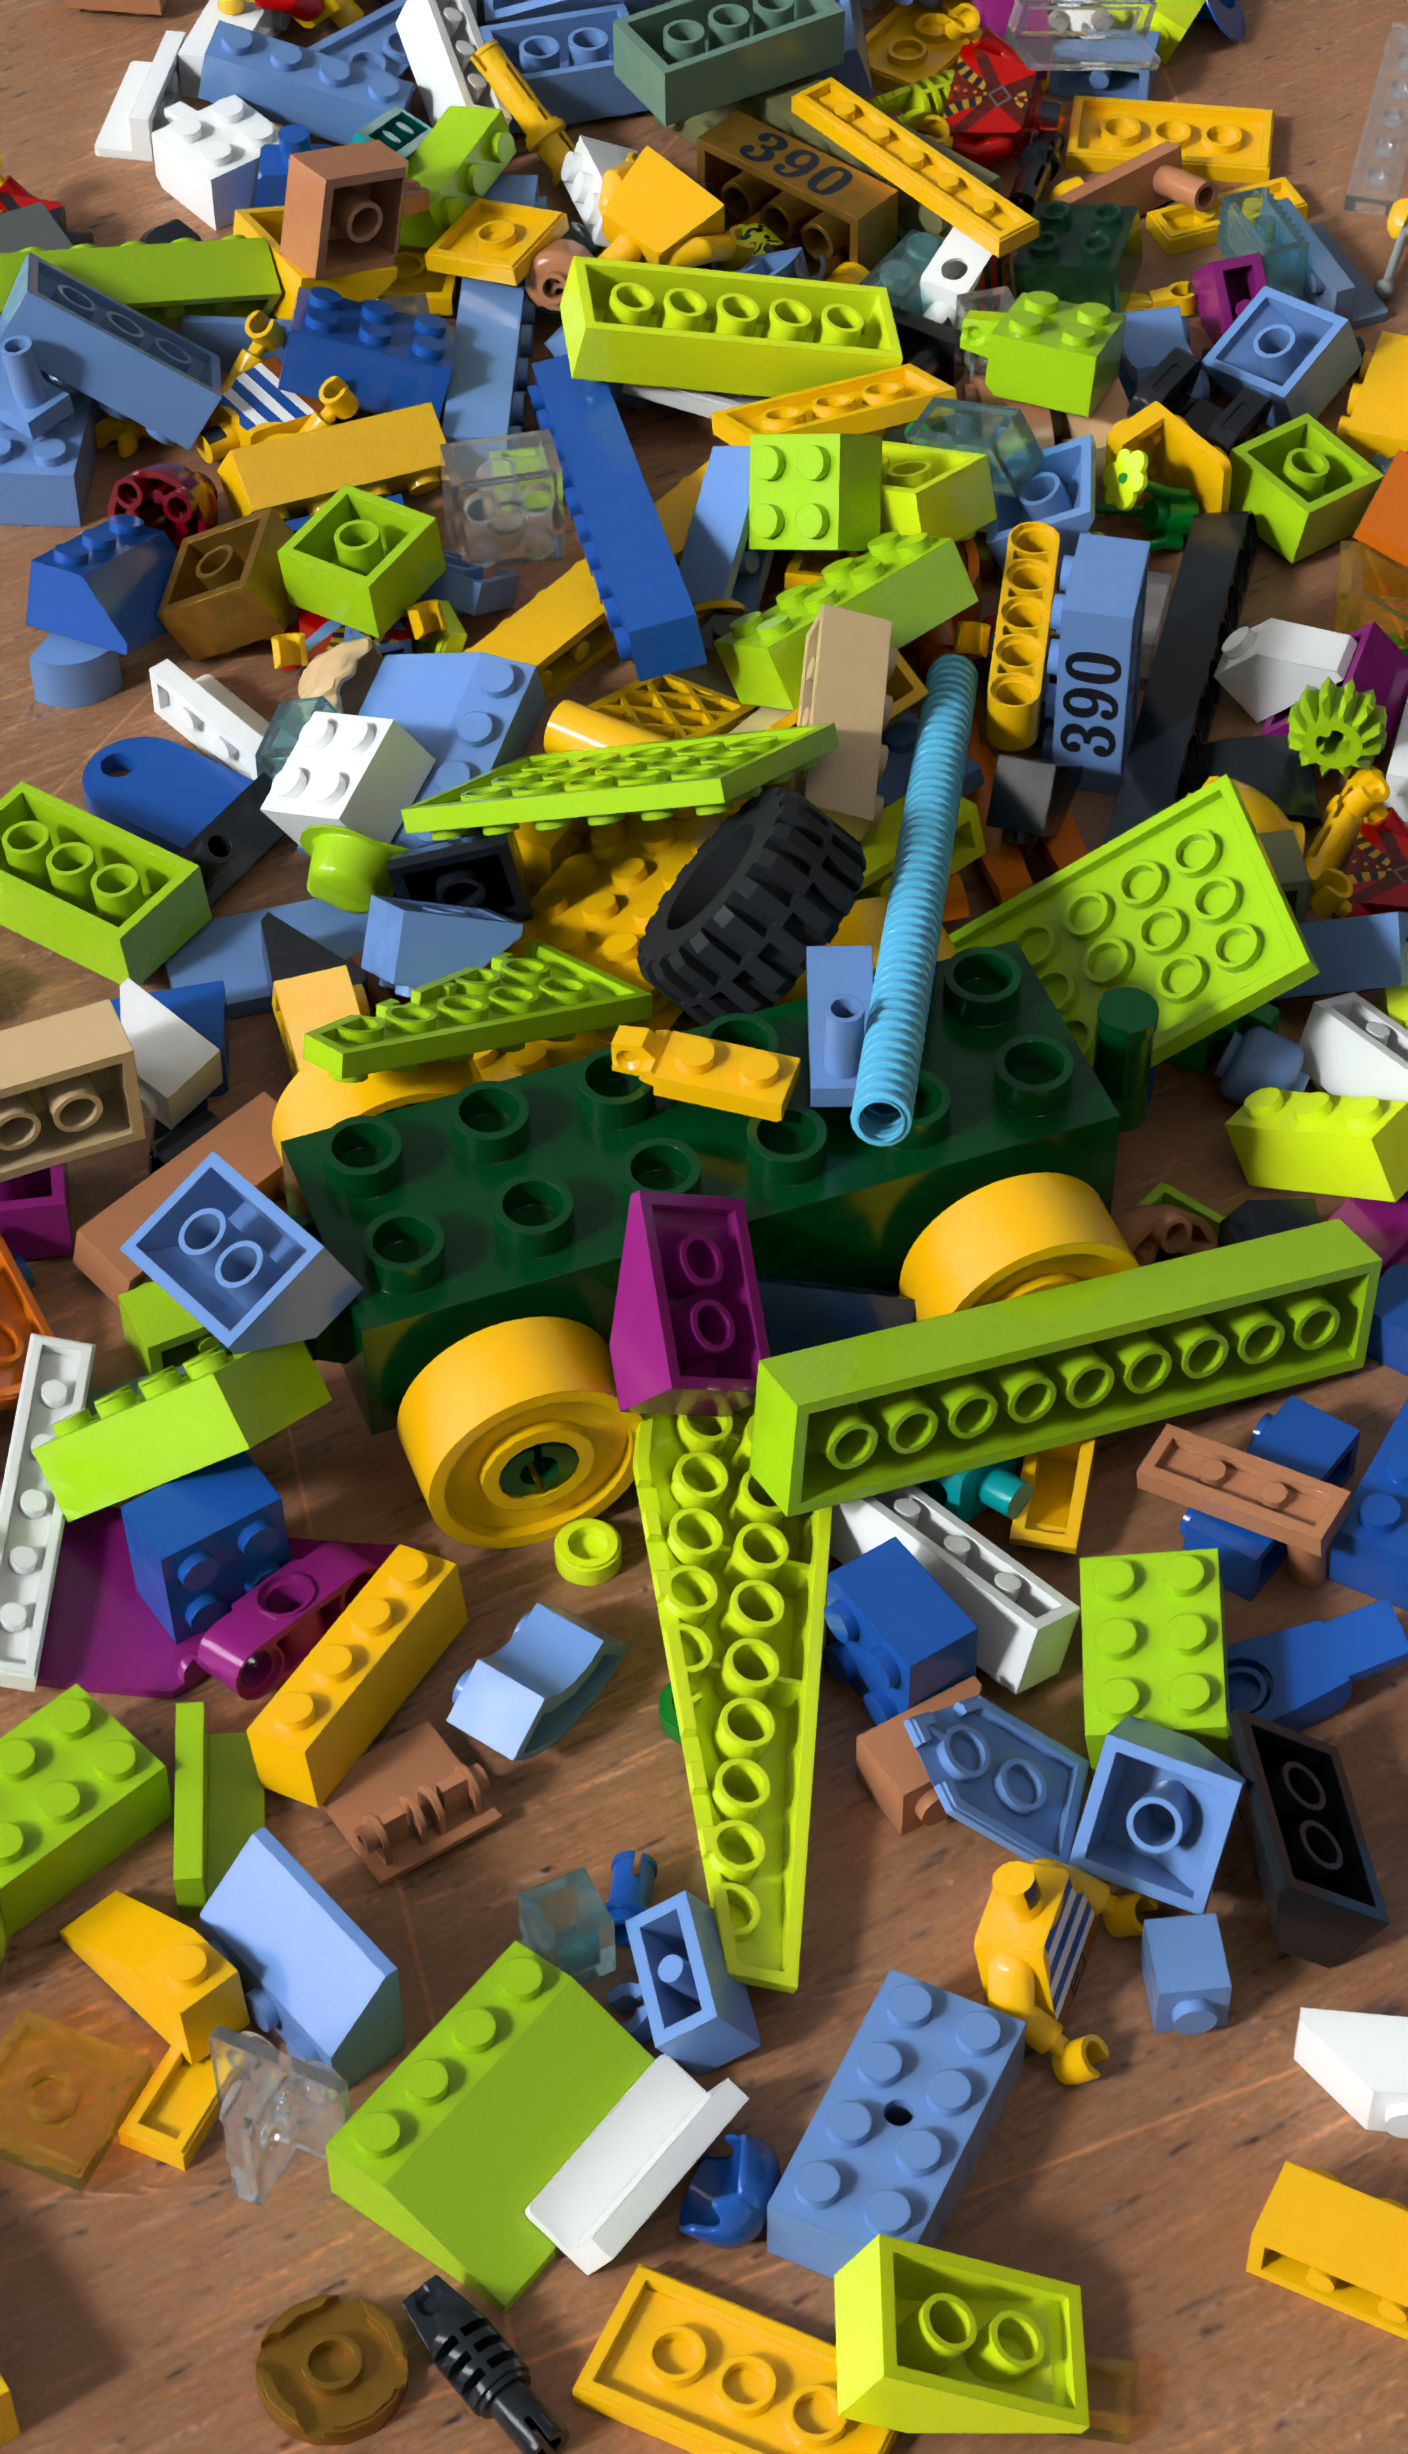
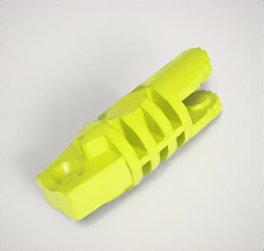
[868,65,992,131]

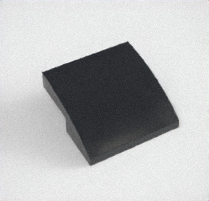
[1191,735,1323,831]

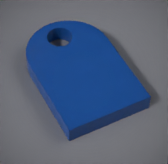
[82,737,254,855]

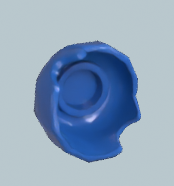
[679,2134,782,2249]

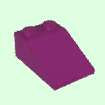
[609,1190,770,1417]

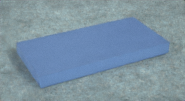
[163,895,394,1019]

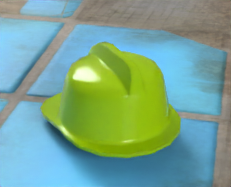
[300,824,410,915]

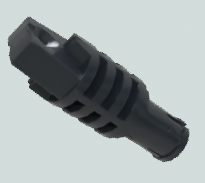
[402,2275,569,2454]

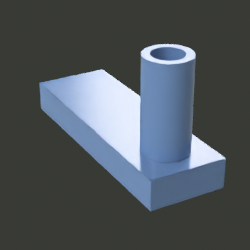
[0,335,75,440]
[806,945,873,1107]

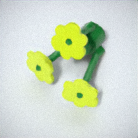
[1074,448,1199,556]

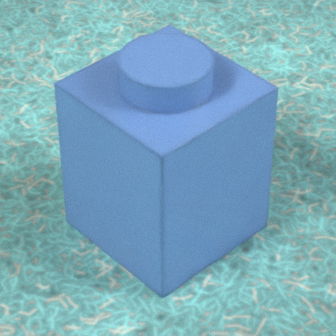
[1140,1913,1232,2035]

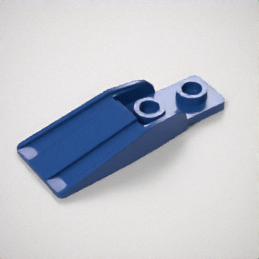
[1227,1600,1408,1732]

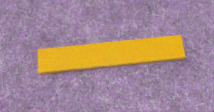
[791,77,1039,258]

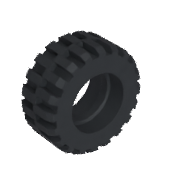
[637,787,866,1026]

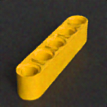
[985,521,1060,751]

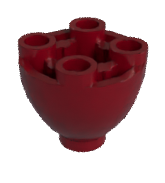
[107,463,219,551]

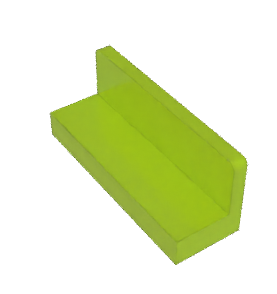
[173,1702,266,1920]

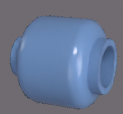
[1213,1025,1311,1106]

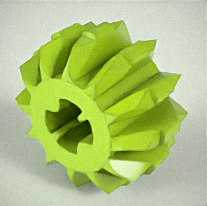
[1287,676,1388,779]

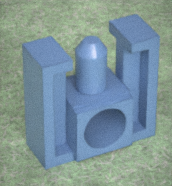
[417,548,520,616]

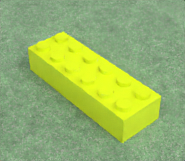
[560,256,903,397]

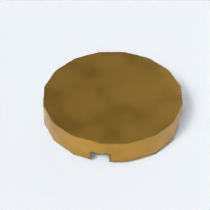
[255,2295,409,2446]

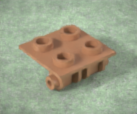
[322,1721,503,1886]

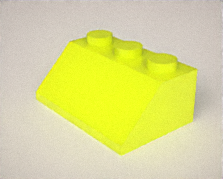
[1224,1087,1408,1202]

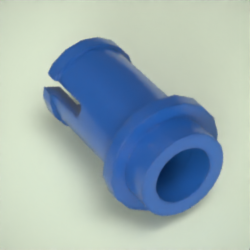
[599,1850,657,1947]

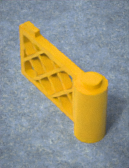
[543,674,757,753]

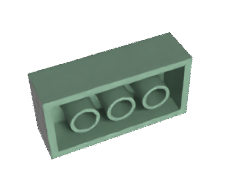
[613,0,845,126]

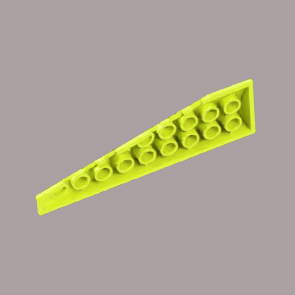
[633,1403,833,1994]

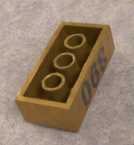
[697,110,899,287]

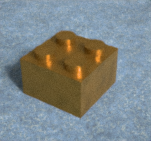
[156,507,294,662]

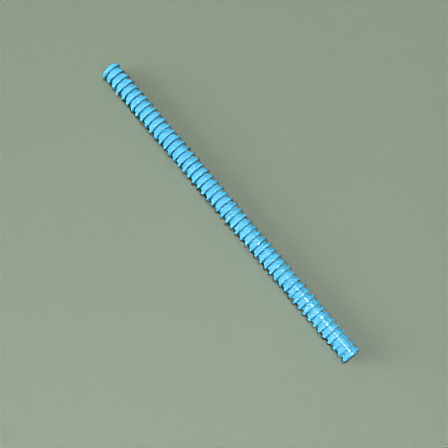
[850,654,979,1147]

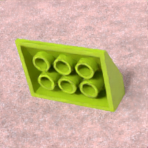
[325,1940,655,2314]

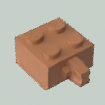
[280,140,430,280]

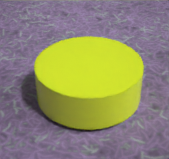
[554,1518,622,1586]

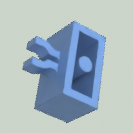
[606,1890,762,2076]

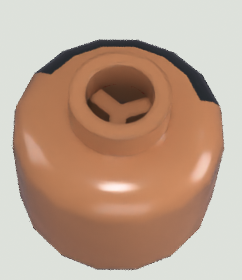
[524,239,594,316]

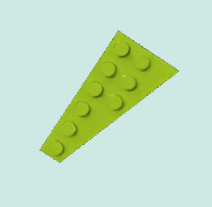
[303,939,653,1083]

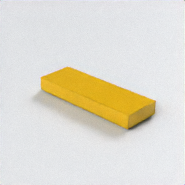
[1145,177,1309,256]

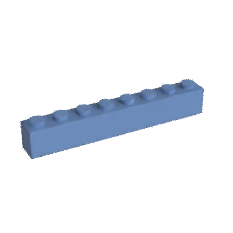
[442,174,548,481]

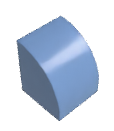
[29,632,123,708]

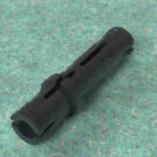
[1007,125,1065,216]

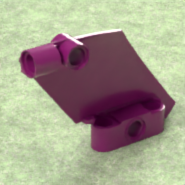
[36,1506,413,1700]

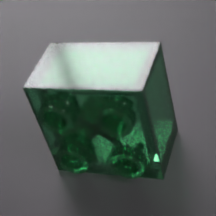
[1013,200,1143,313]

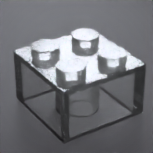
[440,429,566,569]

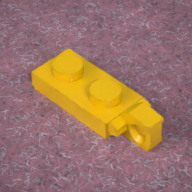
[611,1025,801,1122]

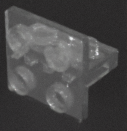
[208,2025,351,2206]

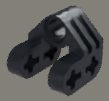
[1126,347,1273,458]

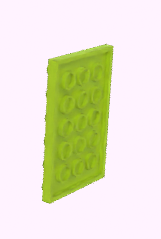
[401,723,839,841]
[949,774,1320,1067]

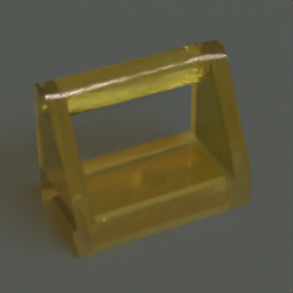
[1334,540,1408,649]

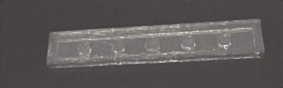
[1344,22,1408,217]

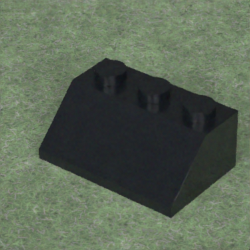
[1227,1709,1390,1968]

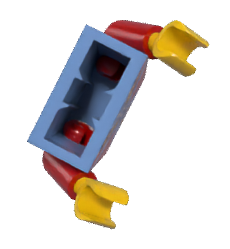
[271,599,447,673]

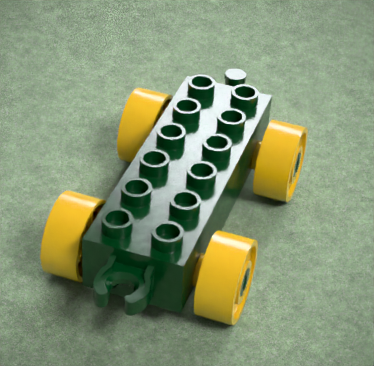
[219,897,1159,1549]

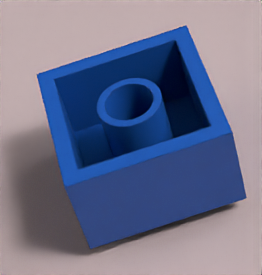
[120,1451,291,1645]
[823,1536,979,1726]

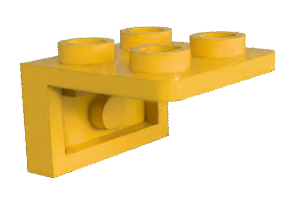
[1103,400,1232,521]

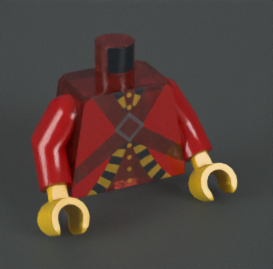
[918,3,1065,168]
[1311,771,1408,919]

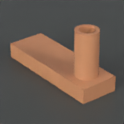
[1052,141,1218,252]
[1136,1423,1352,1587]

